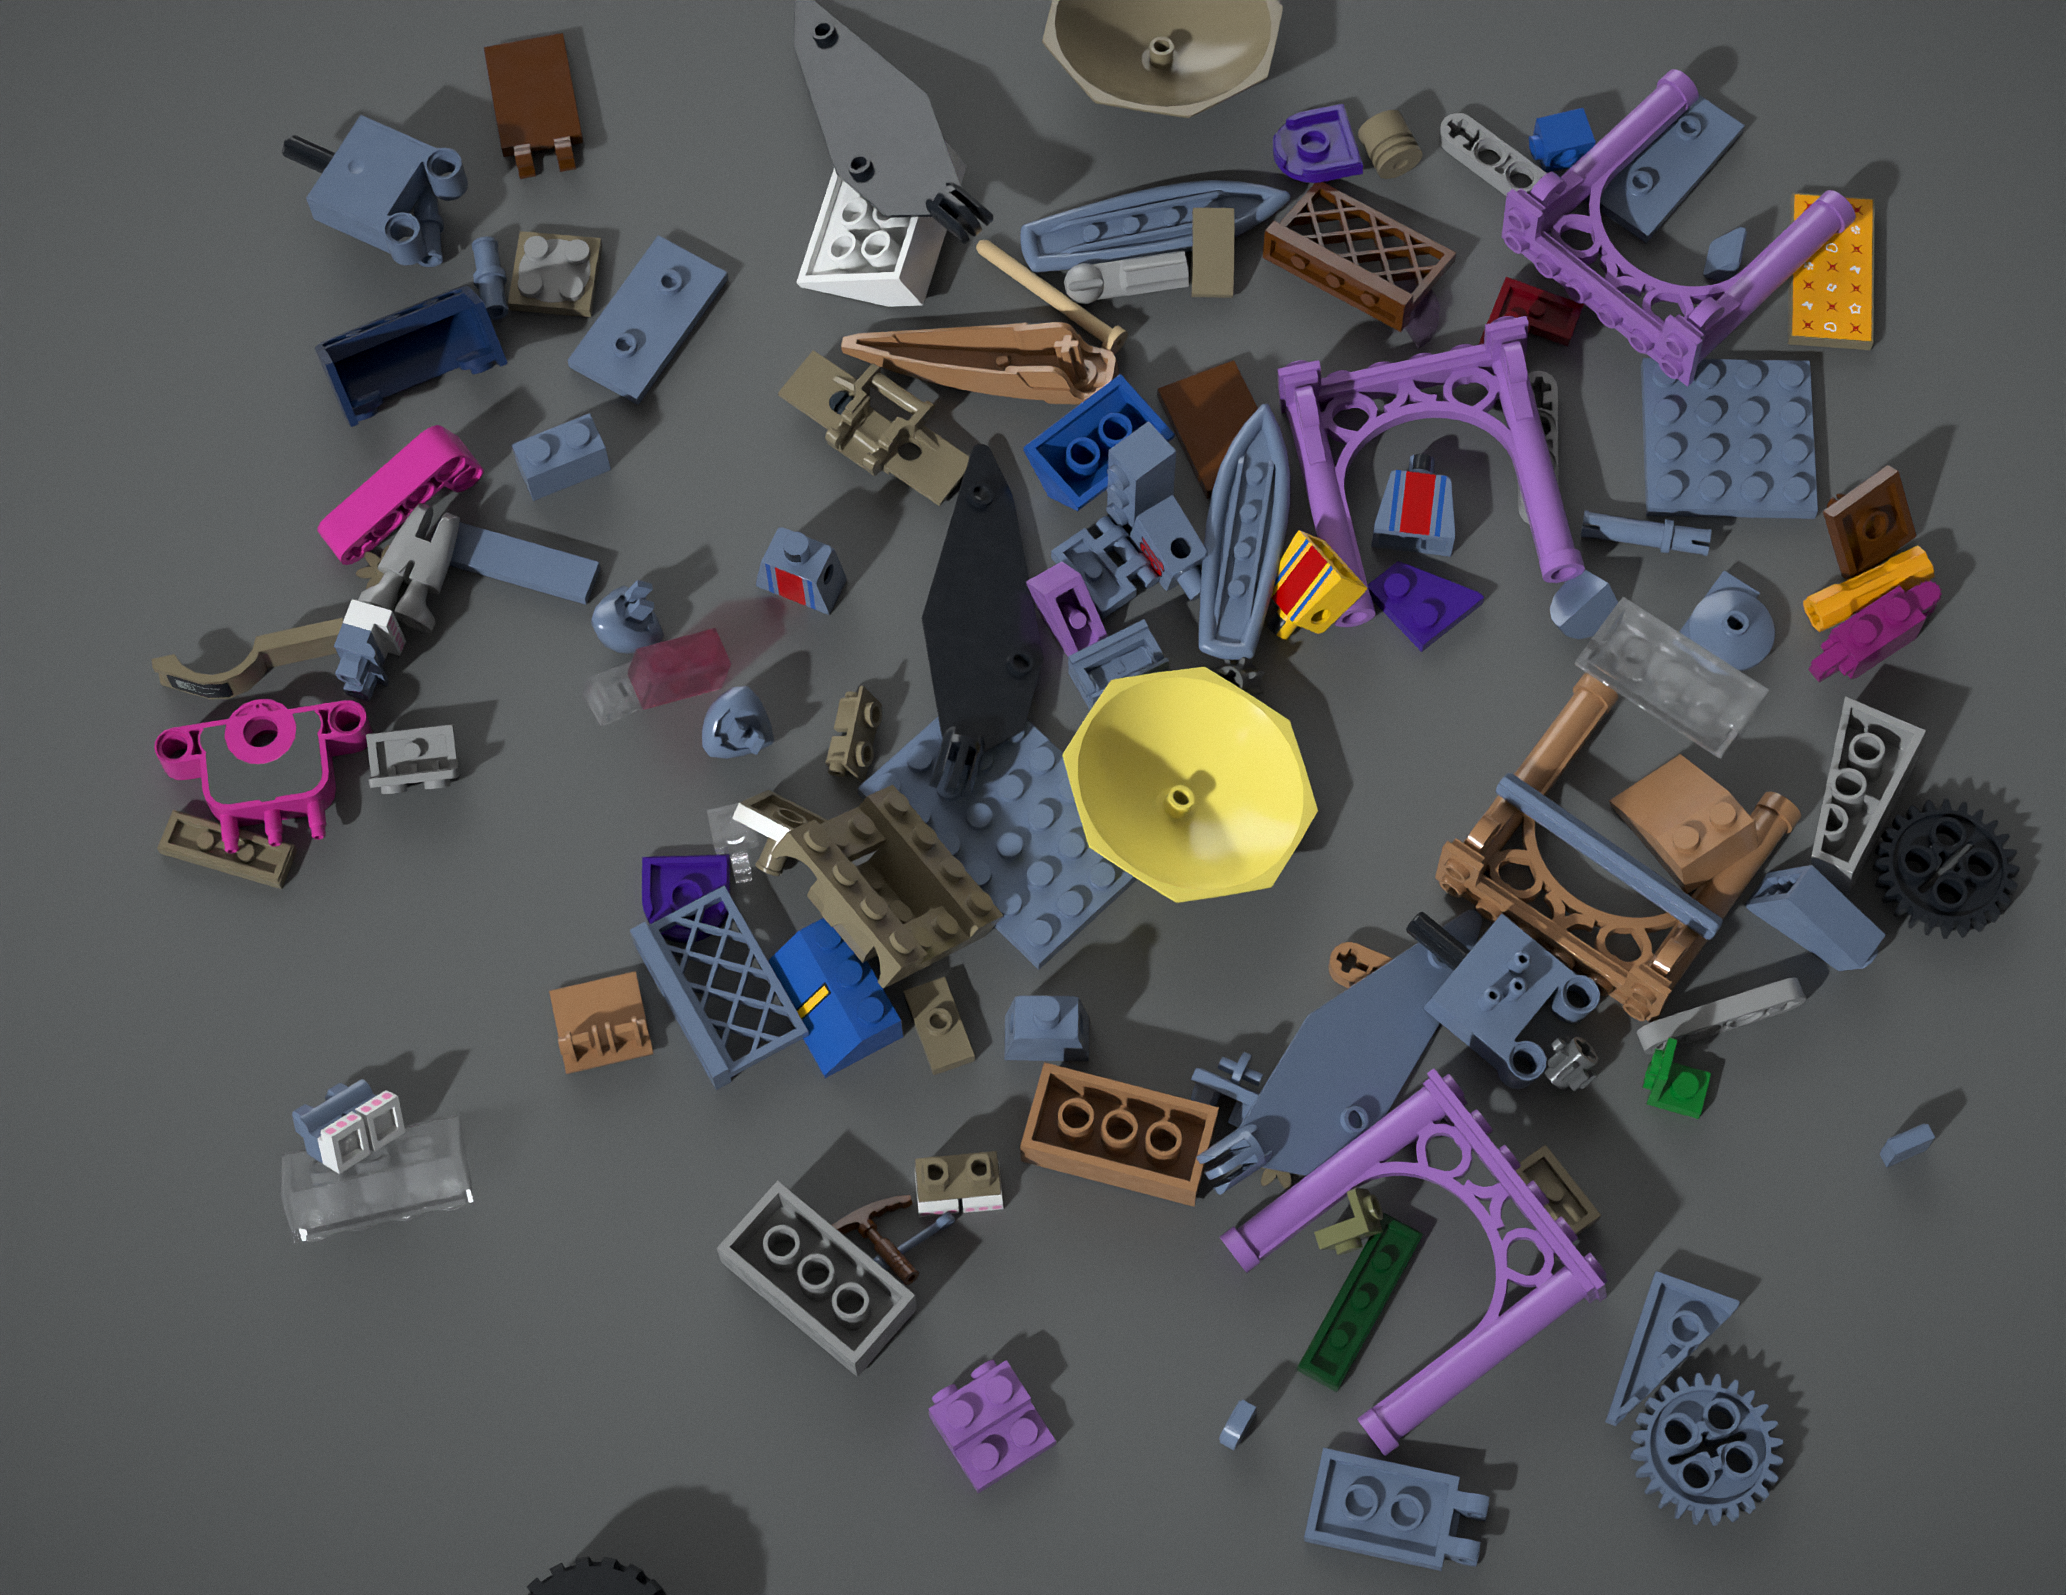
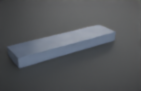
[430,517,601,605]

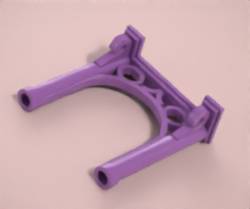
[1501,69,1856,387]
[1277,316,1585,627]
[1219,1068,1608,1456]

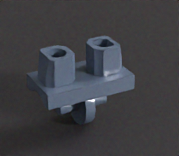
[1191,1052,1264,1127]

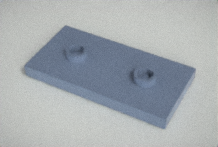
[1585,95,1745,243]
[567,235,728,405]

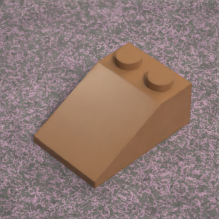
[1609,754,1758,894]

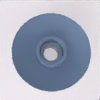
[1689,590,1775,672]

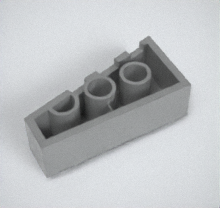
[1810,696,1926,895]

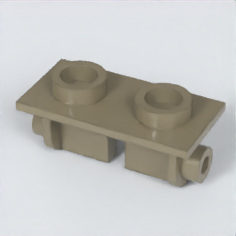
[825,686,882,782]

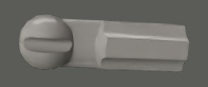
[1064,251,1189,304]

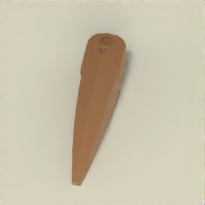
[841,322,1119,405]

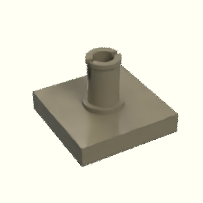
[732,790,827,876]

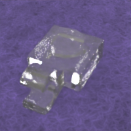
[707,803,759,884]

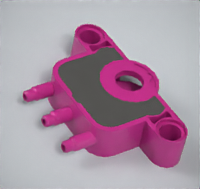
[154,699,373,854]

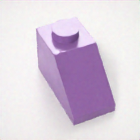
[1026,562,1108,656]

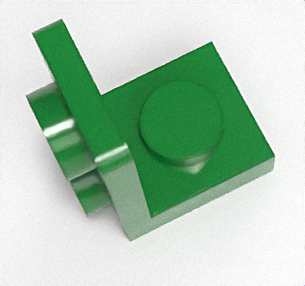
[1642,1037,1711,1119]

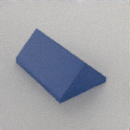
[1023,374,1175,511]

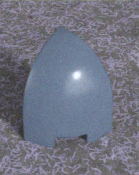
[1550,570,1623,639]

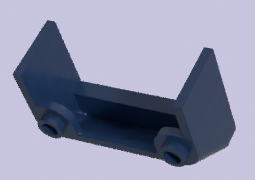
[315,286,508,427]

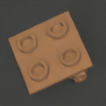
[549,971,654,1074]

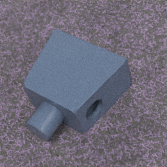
[1004,996,1089,1061]

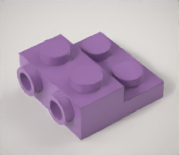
[928,1360,1056,1494]

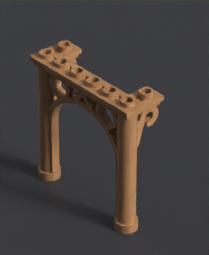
[1435,673,1801,1023]

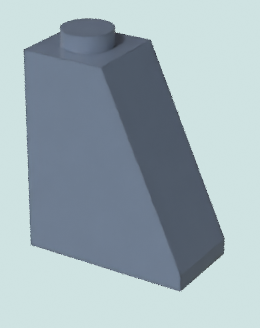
[1744,865,1886,971]

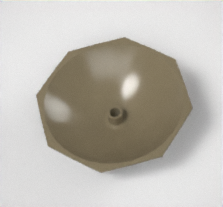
[1042,0,1283,118]

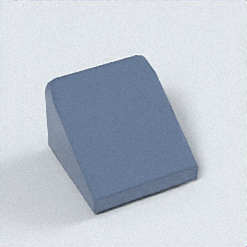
[1703,227,1747,282]

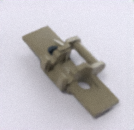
[778,350,969,506]

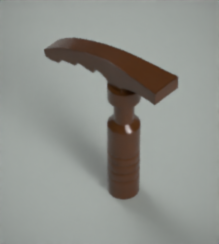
[832,1195,919,1285]

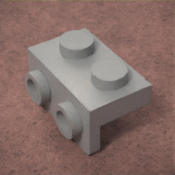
[366,724,460,794]

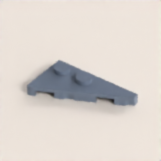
[1605,1271,1740,1426]

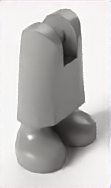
[358,503,460,633]

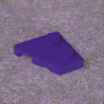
[1368,561,1484,652]

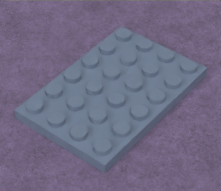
[857,717,1137,970]

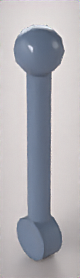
[873,1212,955,1271]

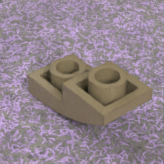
[1191,208,1235,298]

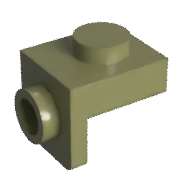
[1314,1188,1383,1255]

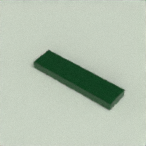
[1297,1212,1423,1392]

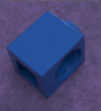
[1529,108,1595,173]

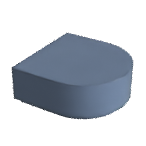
[1219,1399,1257,1451]

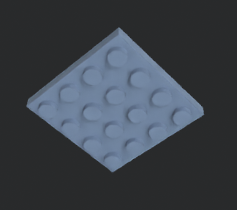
[1641,358,1818,519]

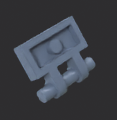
[1051,516,1160,620]

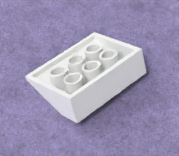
[796,141,967,307]

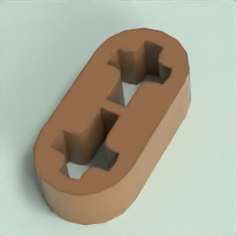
[1328,942,1393,988]

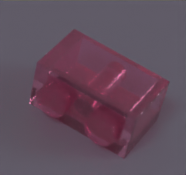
[627,628,731,710]

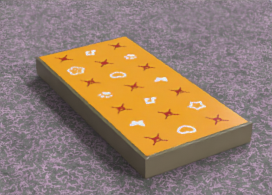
[1788,193,1875,350]

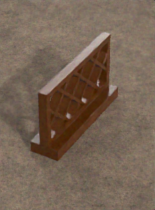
[1262,182,1456,332]

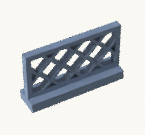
[630,885,809,1090]

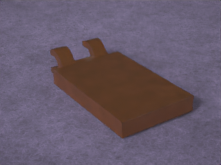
[484,33,584,179]
[1157,360,1258,499]

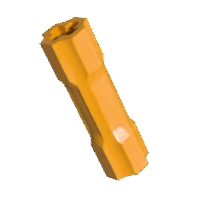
[1803,545,1935,632]

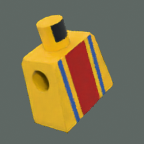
[1267,530,1368,640]

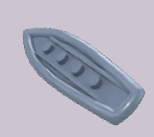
[1020,180,1291,273]
[1198,403,1291,660]

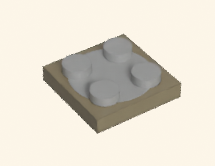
[508,231,602,317]

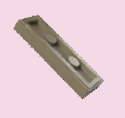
[157,810,297,889]

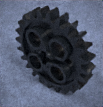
[1873,799,2020,939]

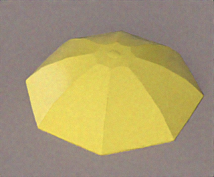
[1062,667,1318,903]

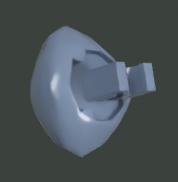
[591,580,664,654]
[702,686,774,759]

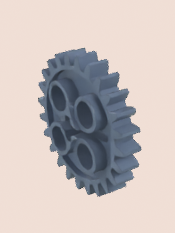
[1630,1373,1783,1526]

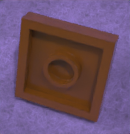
[1823,465,1917,580]

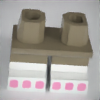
[915,1151,1004,1217]

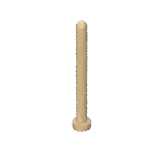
[976,240,1128,354]

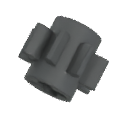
[1211,657,1265,696]
[1543,1035,1598,1091]

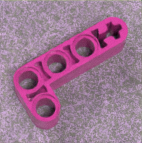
[317,425,484,565]

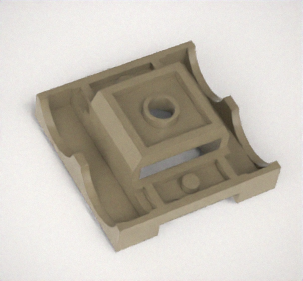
[770,785,1004,989]

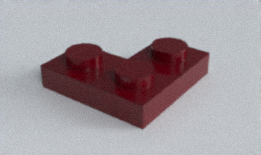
[1478,277,1584,347]

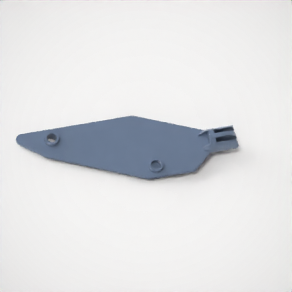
[1196,910,1482,1195]

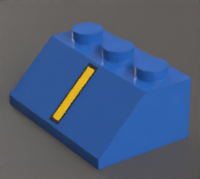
[768,918,903,1078]

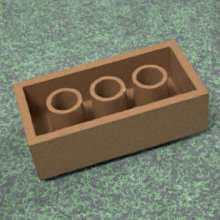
[1020,1062,1219,1207]

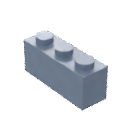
[1106,421,1176,532]

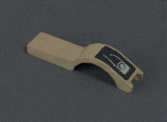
[151,618,344,699]

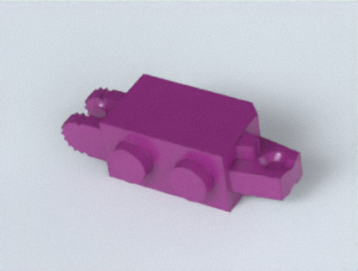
[1808,580,1942,683]

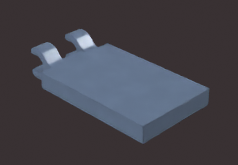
[1304,1448,1490,1571]

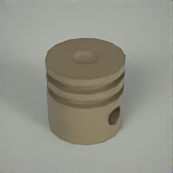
[1358,110,1423,179]

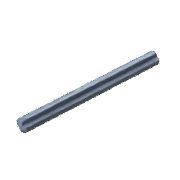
[1495,773,1723,940]

